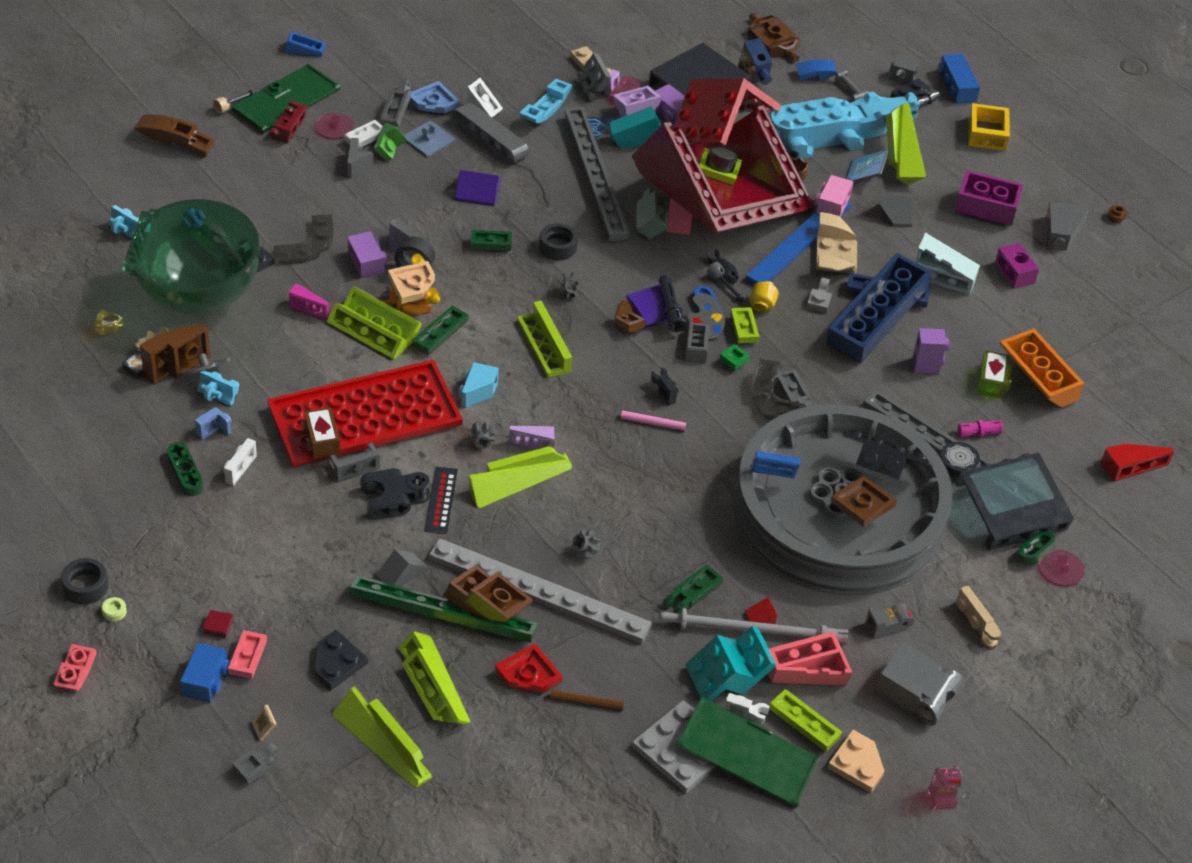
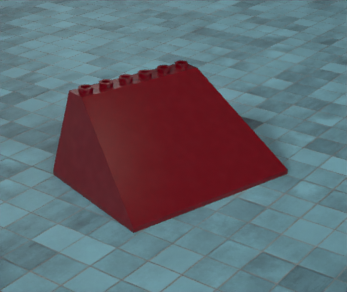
[632,106,815,233]

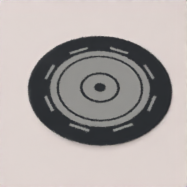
[941,442,980,471]

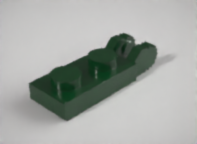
[663,565,724,614]

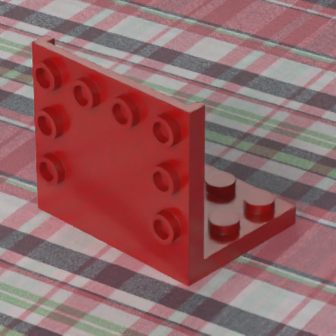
[672,78,781,145]

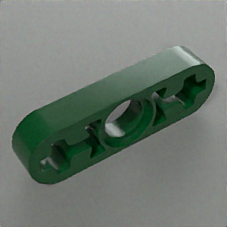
[167,442,203,496]

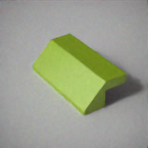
[326,286,423,359]

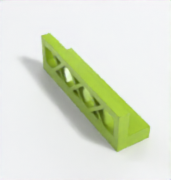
[517,301,572,378]

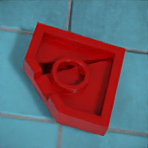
[495,643,563,693]

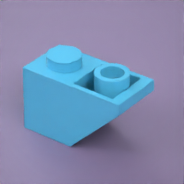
[459,362,499,408]

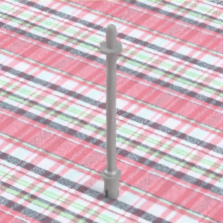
[659,608,848,645]

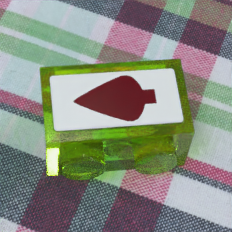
[977,350,1013,399]

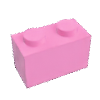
[815,175,853,217]

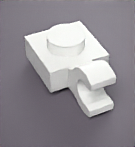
[725,693,770,724]

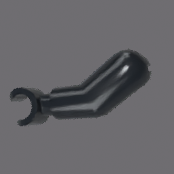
[708,249,739,284]

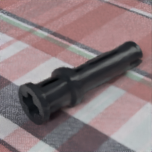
[658,275,686,332]

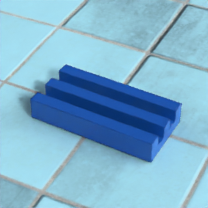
[750,451,801,479]

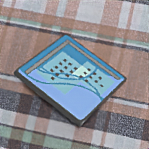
[847,149,889,183]

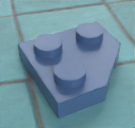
[409,81,460,113]

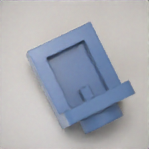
[195,407,232,440]

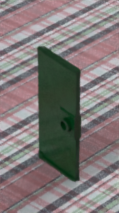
[231,64,341,133]
[676,697,819,808]

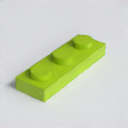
[769,689,842,752]

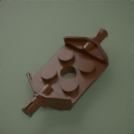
[748,12,801,62]

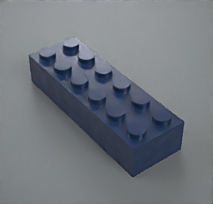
[826,253,932,363]

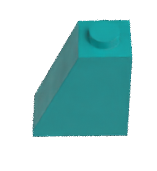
[609,106,661,148]

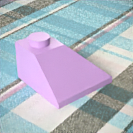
[613,86,662,118]

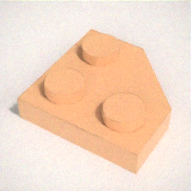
[388,261,435,304]
[828,730,884,793]

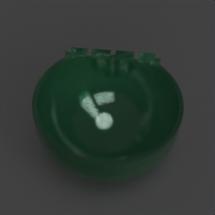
[121,199,260,315]

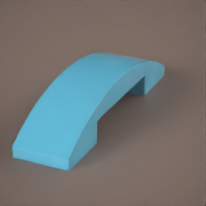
[519,79,572,123]

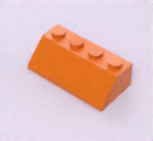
[999,329,1084,407]

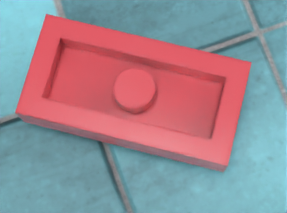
[228,630,267,679]

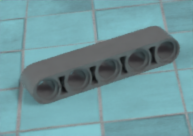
[452,102,529,164]

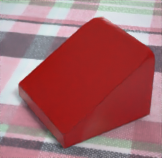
[745,597,777,624]

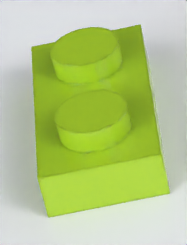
[730,307,759,344]

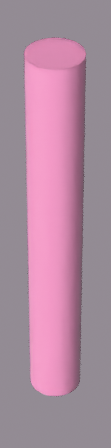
[621,410,686,431]

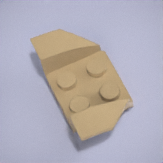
[816,212,857,274]

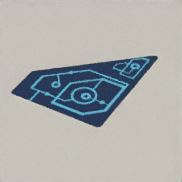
[566,117,621,140]

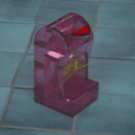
[928,766,962,810]

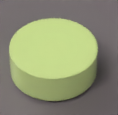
[101,597,127,622]

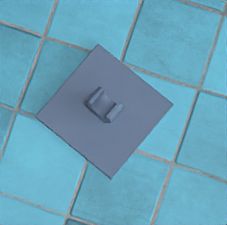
[404,120,456,158]

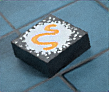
[122,351,143,379]

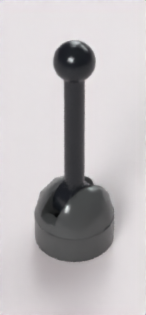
[706,262,744,302]

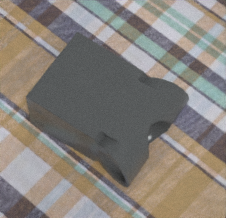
[874,642,964,726]

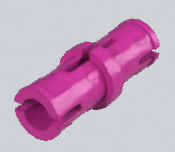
[957,420,1003,438]

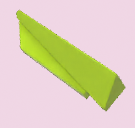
[886,103,926,185]
[468,446,572,508]
[398,631,471,725]
[333,687,432,788]

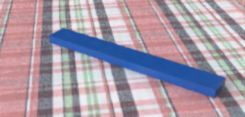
[746,202,851,285]

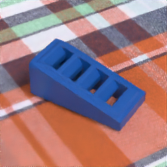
[284,31,326,57]

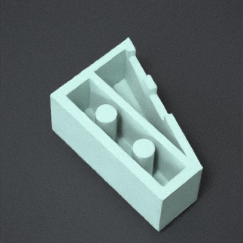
[915,233,980,295]

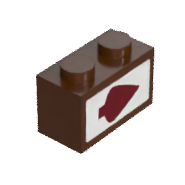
[301,407,340,459]

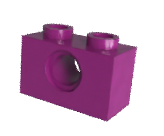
[995,243,1039,288]

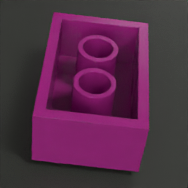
[955,170,1023,226]

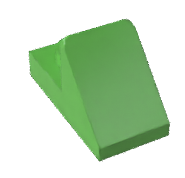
[374,123,408,162]

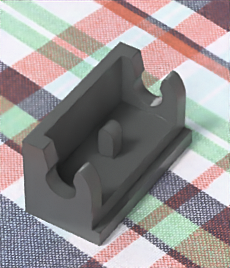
[329,442,380,483]

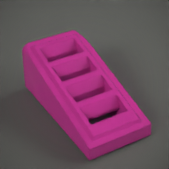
[289,284,329,320]

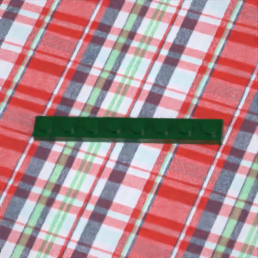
[349,575,538,643]

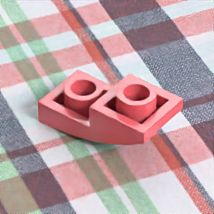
[54,644,97,691]

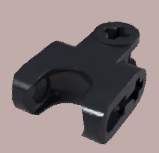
[360,468,430,520]

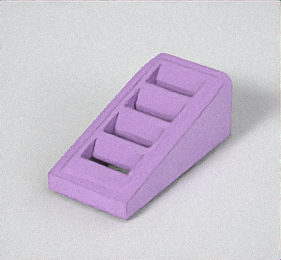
[509,426,554,450]

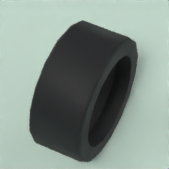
[539,223,578,260]
[394,236,435,267]
[61,558,109,604]

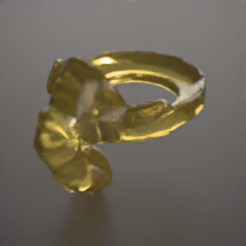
[94,309,124,335]

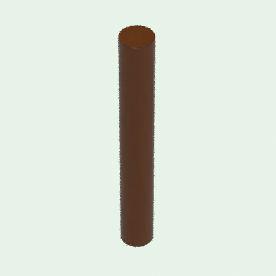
[550,689,624,710]

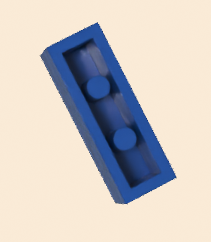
[938,53,980,104]

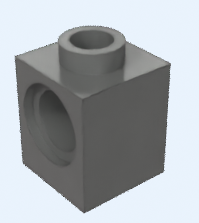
[889,55,919,84]

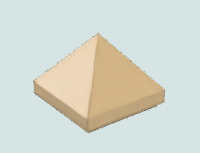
[251,705,277,741]

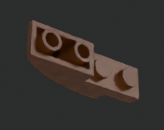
[134,114,215,157]

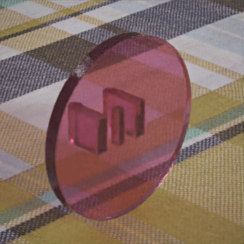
[315,113,354,140]
[1039,550,1085,587]

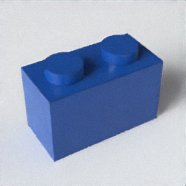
[180,643,230,703]

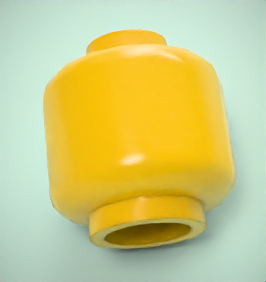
[749,281,779,313]

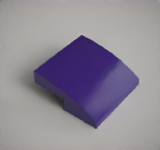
[626,284,683,328]

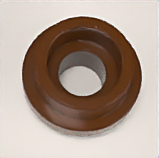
[1108,205,1128,223]

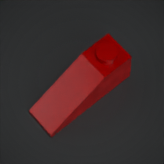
[1100,443,1174,482]

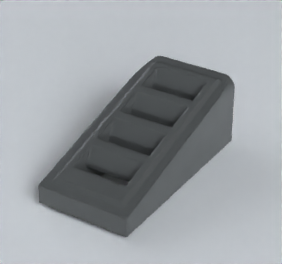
[685,322,710,363]

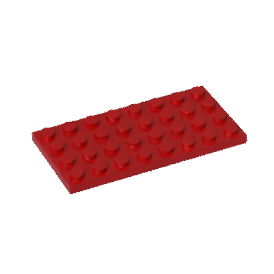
[267,359,463,467]

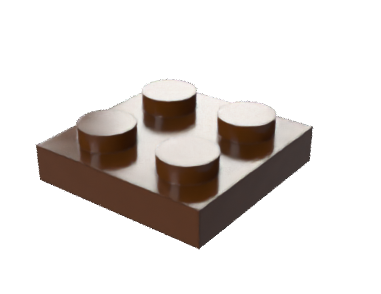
[831,476,897,527]

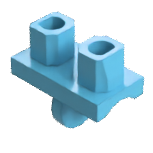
[108,205,147,240]
[197,370,239,406]

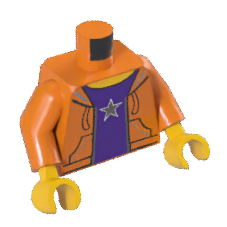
[379,254,440,317]

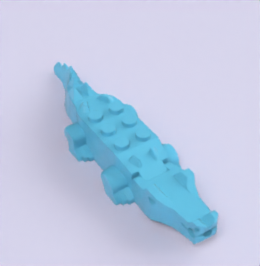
[688,92,920,159]

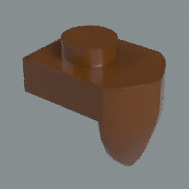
[615,299,646,333]

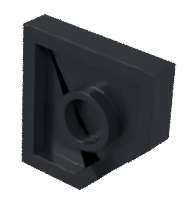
[315,629,368,691]

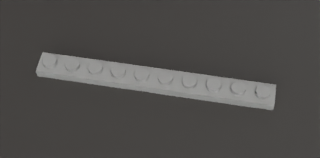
[429,538,652,645]

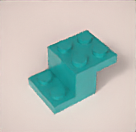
[685,626,777,702]

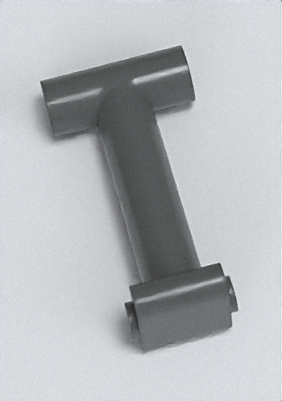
[835,70,869,102]

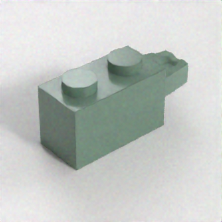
[636,188,668,240]

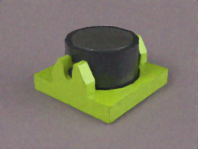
[699,146,742,185]

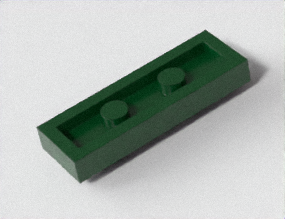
[412,305,469,355]

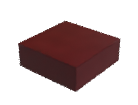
[202,610,234,638]

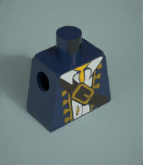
[738,38,772,85]

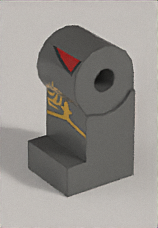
[865,603,914,639]

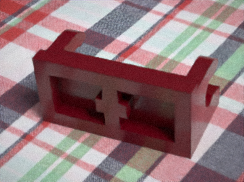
[269,101,307,143]

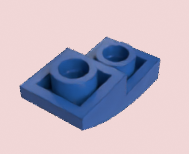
[796,59,837,81]

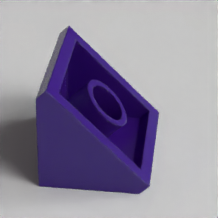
[455,170,501,206]

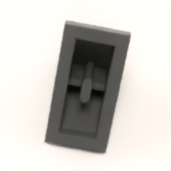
[376,549,428,586]

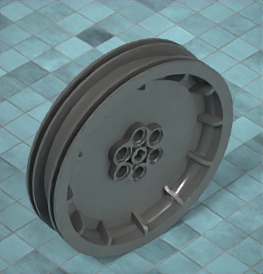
[734,405,952,595]

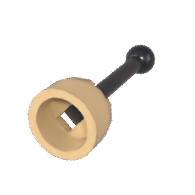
[213,89,256,114]

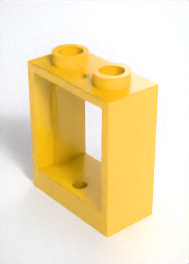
[968,103,1010,151]

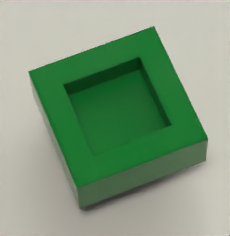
[719,344,750,371]

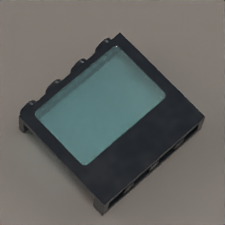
[955,452,1074,551]

